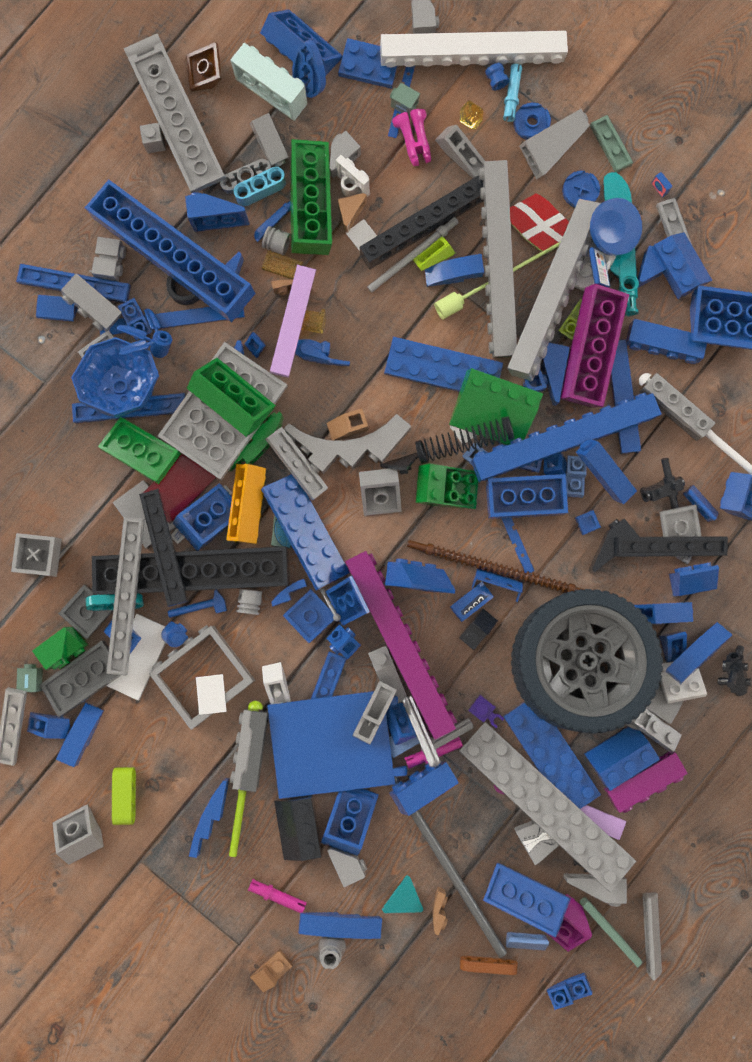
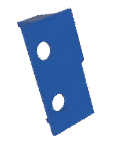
[471,568,523,602]

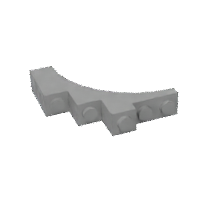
[284,414,411,474]

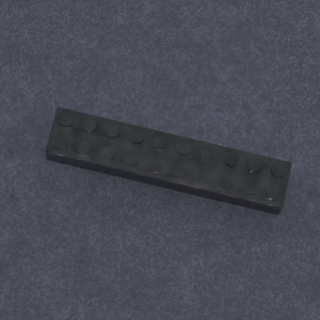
[92,547,290,595]

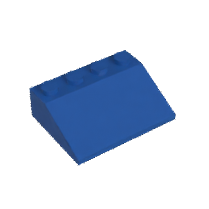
[690,285,752,350]

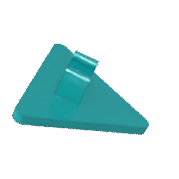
[382,875,423,913]

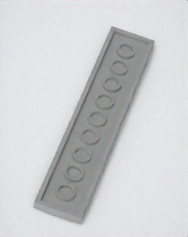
[459,722,636,892]

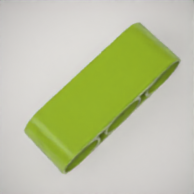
[112,767,136,825]

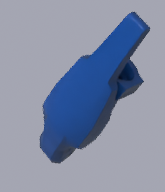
[295,339,350,367]

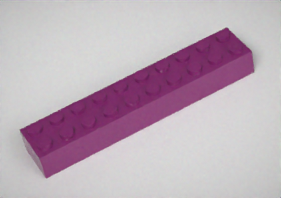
[345,551,457,740]

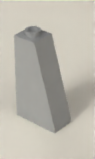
[519,109,590,179]

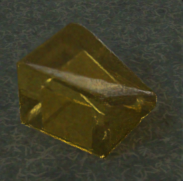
[459,100,483,130]

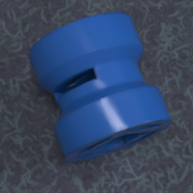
[485,63,509,91]

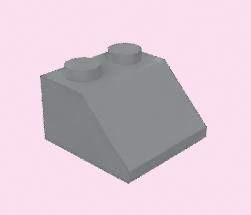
[359,469,402,516]
[53,804,104,865]

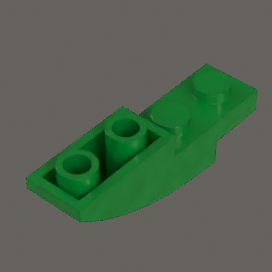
[229,411,284,472]

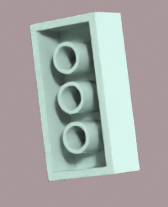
[231,43,307,121]

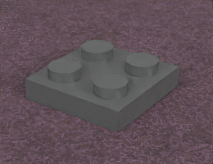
[58,585,113,639]

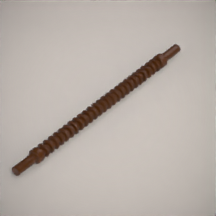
[407,540,584,593]

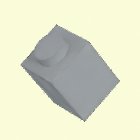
[140,123,166,153]

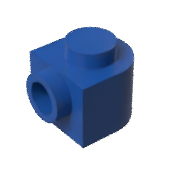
[523,370,548,392]
[161,621,189,647]

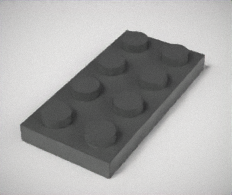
[40,641,121,717]

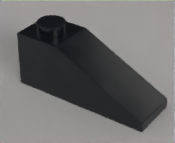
[588,518,639,573]

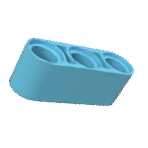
[234,167,286,206]

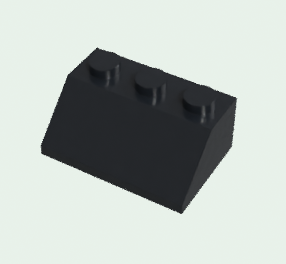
[274,795,322,861]

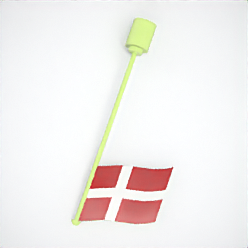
[434,193,569,320]

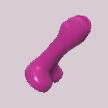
[392,109,431,167]

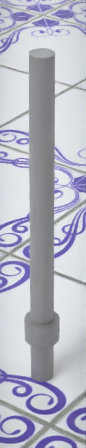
[367,217,459,293]

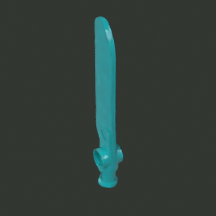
[603,172,639,317]

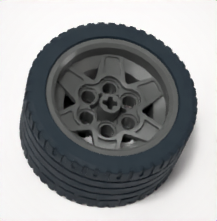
[511,589,663,734]

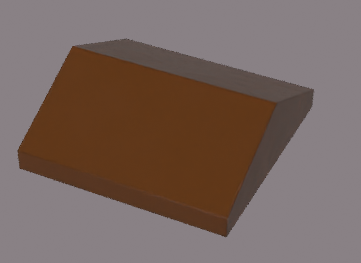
[186,42,222,91]

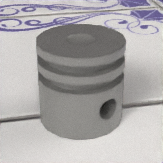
[262,226,291,255]
[236,589,262,615]

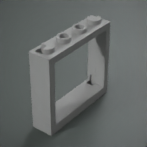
[149,625,256,730]

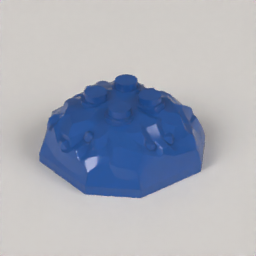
[71,337,159,417]

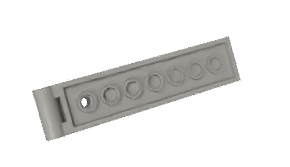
[123,33,226,193]

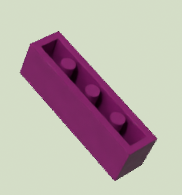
[604,751,688,813]

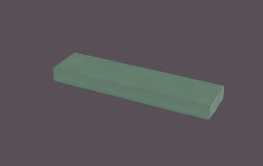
[579,897,642,968]

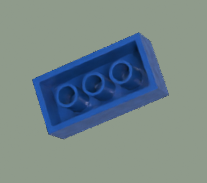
[486,474,568,519]

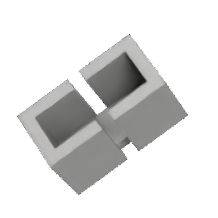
[92,237,126,282]

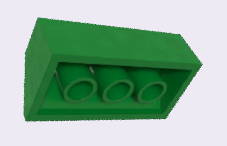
[187,358,276,437]

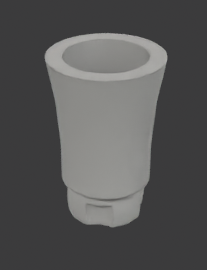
[318,937,346,969]

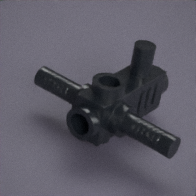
[640,458,685,509]
[718,645,751,696]

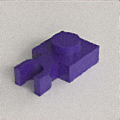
[468,695,504,729]

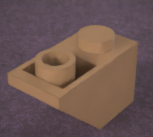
[327,408,368,441]

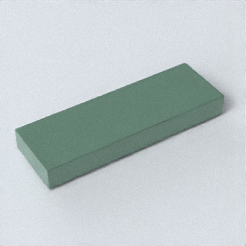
[590,115,633,173]

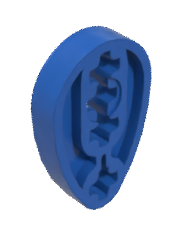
[292,40,326,98]

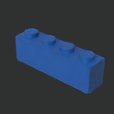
[626,319,707,364]

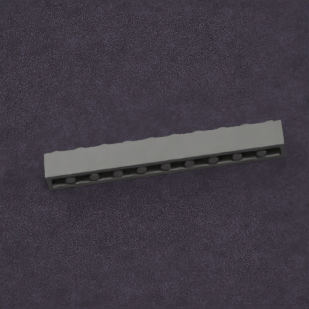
[479,160,517,358]
[507,199,601,381]

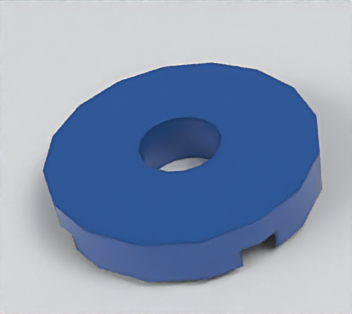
[513,103,551,140]

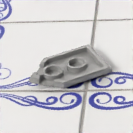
[659,505,701,565]

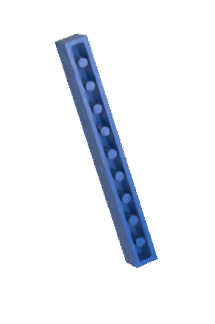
[471,392,662,482]

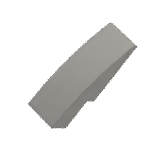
[352,681,397,745]

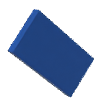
[483,863,571,937]

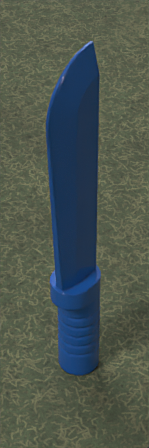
[254,200,291,242]

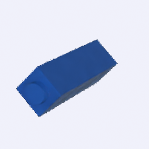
[576,439,637,504]

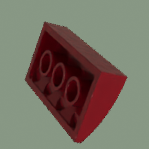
[143,454,217,524]

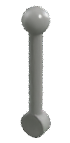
[319,588,341,621]

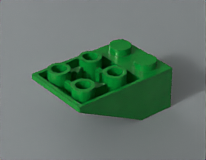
[415,463,478,509]

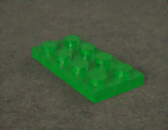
[98,417,181,485]

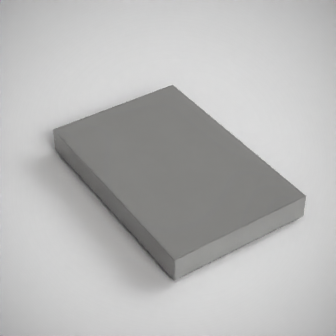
[112,480,176,549]

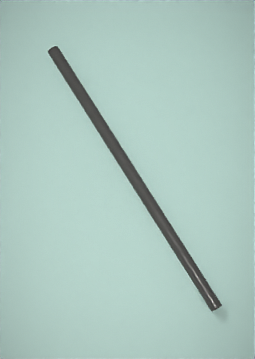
[392,776,507,958]

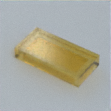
[262,251,304,280]

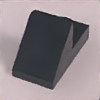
[459,609,498,650]

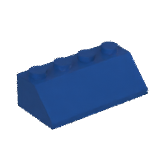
[260,10,343,77]

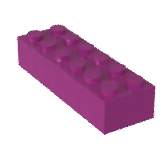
[560,284,629,408]

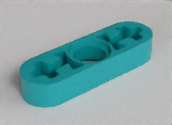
[86,594,144,611]

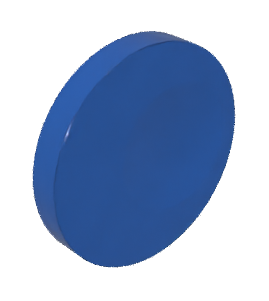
[590,198,642,256]

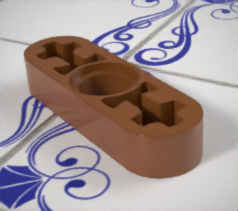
[460,956,518,975]

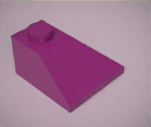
[546,894,592,952]

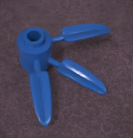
[117,309,172,358]

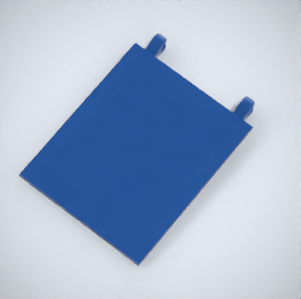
[267,691,408,799]

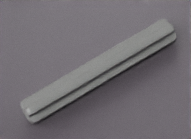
[402,696,441,767]

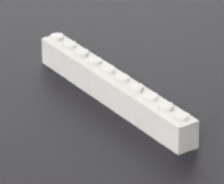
[380,31,568,67]

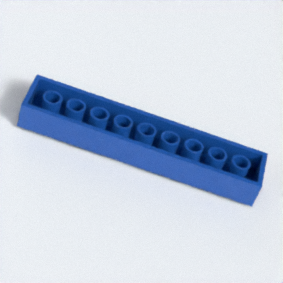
[85,180,256,323]

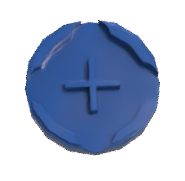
[562,170,600,208]

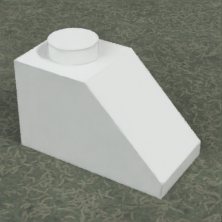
[262,662,291,704]

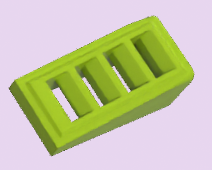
[413,236,456,271]

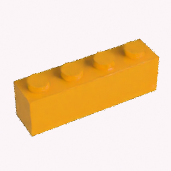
[227,464,266,544]

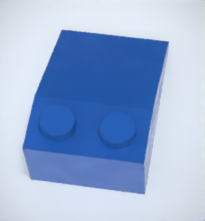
[185,192,250,232]
[173,483,232,551]
[325,576,370,626]
[321,789,379,856]

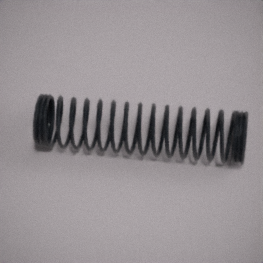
[415,416,514,464]

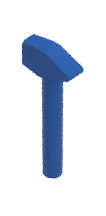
[168,590,228,618]

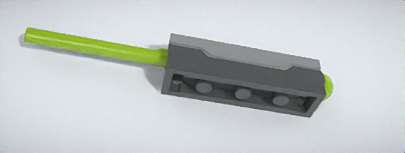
[229,701,269,857]

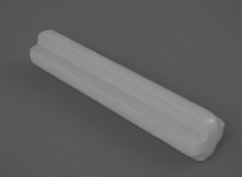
[420,718,473,753]

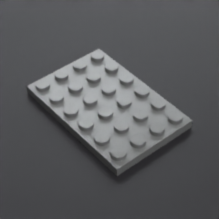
[158,342,288,480]

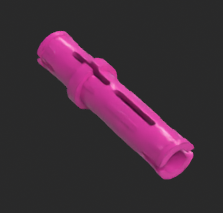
[404,737,463,769]
[248,879,307,913]

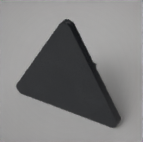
[380,452,418,475]

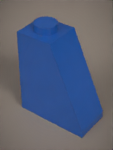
[634,602,693,624]

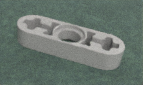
[220,159,271,194]

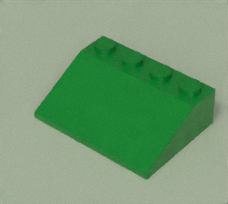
[449,368,543,445]

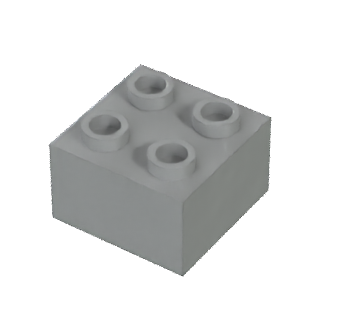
[11,533,62,577]

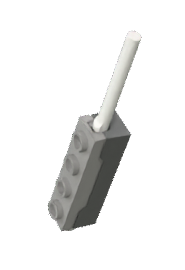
[639,373,752,475]

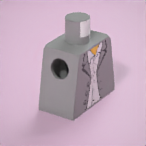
[514,820,559,865]

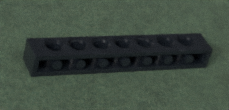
[359,175,484,270]

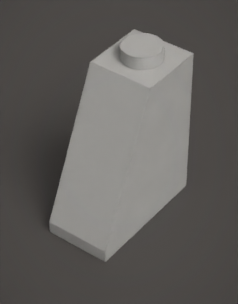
[250,113,288,167]

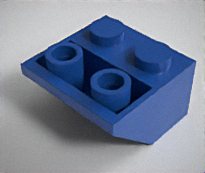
[669,562,719,596]

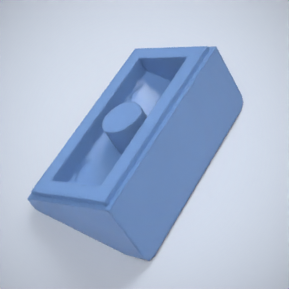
[506,932,549,950]

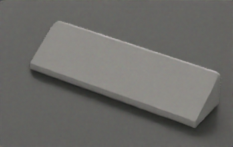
[642,892,662,980]

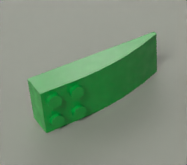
[291,139,332,255]

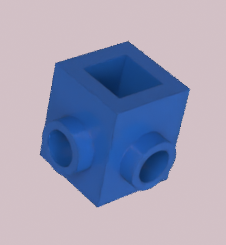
[326,624,361,659]

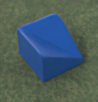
[544,453,566,475]

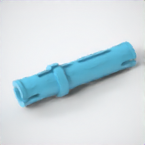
[503,64,522,122]

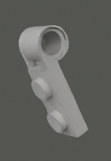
[627,709,682,752]

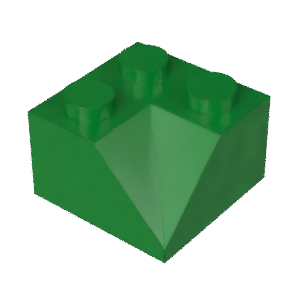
[32,627,89,670]

